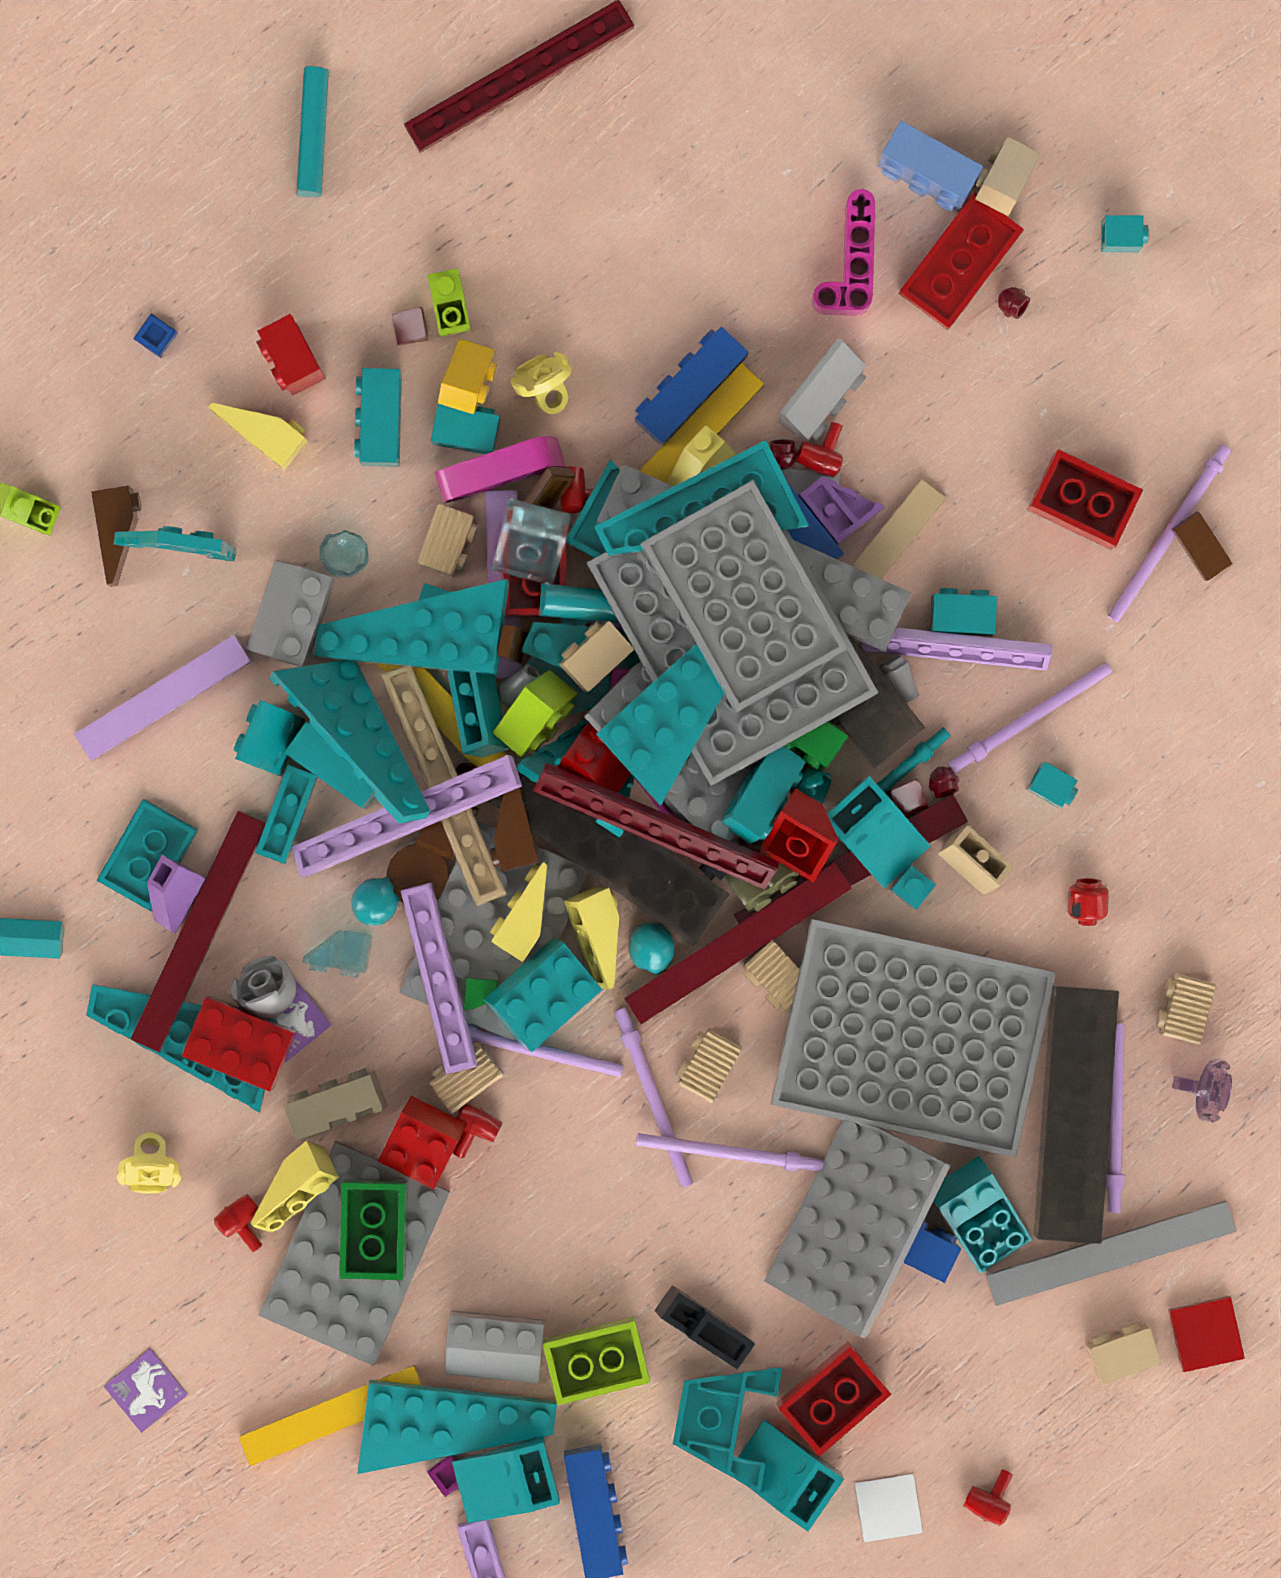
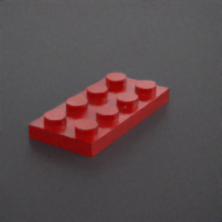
[898,192,1024,330]

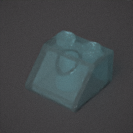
[491,498,571,584]

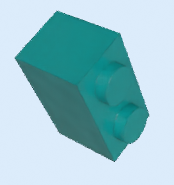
[431,404,501,455]
[930,588,997,636]

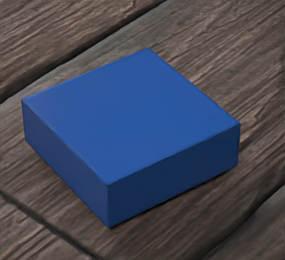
[133,313,178,358]

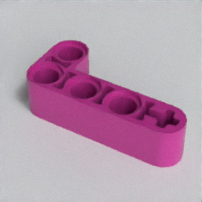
[812,189,875,316]
[435,436,566,503]

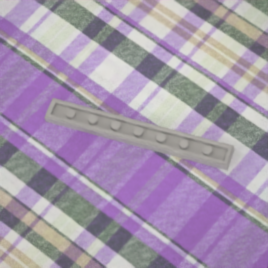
[986,1201,1236,1306]

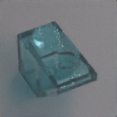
[302,930,373,978]

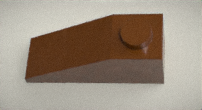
[91,485,142,587]
[490,787,539,872]

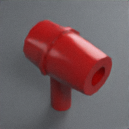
[795,421,843,477]
[560,466,593,514]
[453,1104,503,1158]
[214,1194,262,1252]
[963,1469,1013,1526]

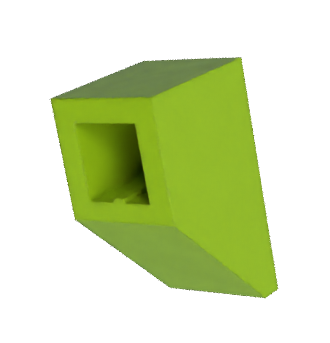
[427,268,471,337]
[0,482,61,536]

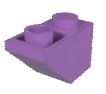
[147,855,206,933]

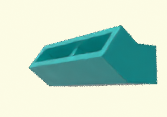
[0,918,65,959]

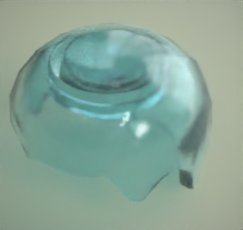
[319,530,369,578]

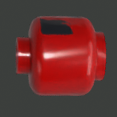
[1067,878,1109,926]

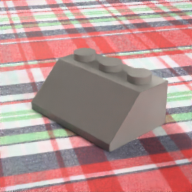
[777,338,866,442]
[246,560,335,667]
[445,1311,545,1383]

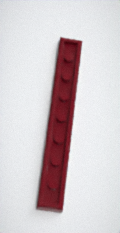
[404,0,635,153]
[533,763,779,890]
[733,794,968,924]
[130,811,266,1053]
[624,862,852,1024]

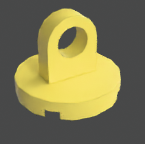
[510,352,572,414]
[117,1132,181,1194]

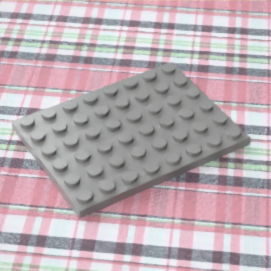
[587,530,878,786]
[770,919,1056,1157]

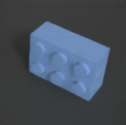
[877,120,984,212]

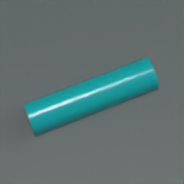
[296,66,329,197]
[539,584,619,623]

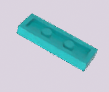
[255,765,318,864]

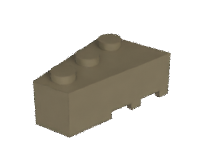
[283,1068,388,1141]

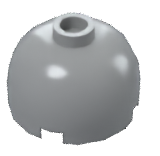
[231,956,296,1019]

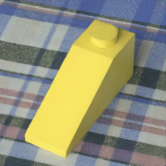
[208,403,308,470]
[667,425,736,487]
[564,886,619,989]

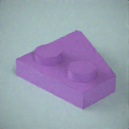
[798,476,884,545]

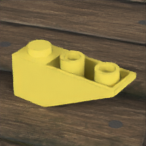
[490,862,548,962]
[251,1141,339,1233]

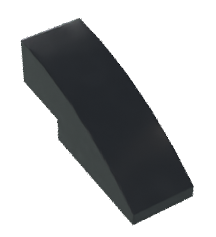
[654,1285,755,1370]

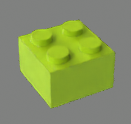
[492,670,579,757]

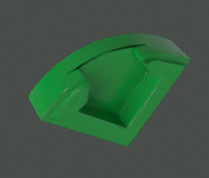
[464,978,498,1010]

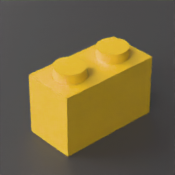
[438,338,498,415]

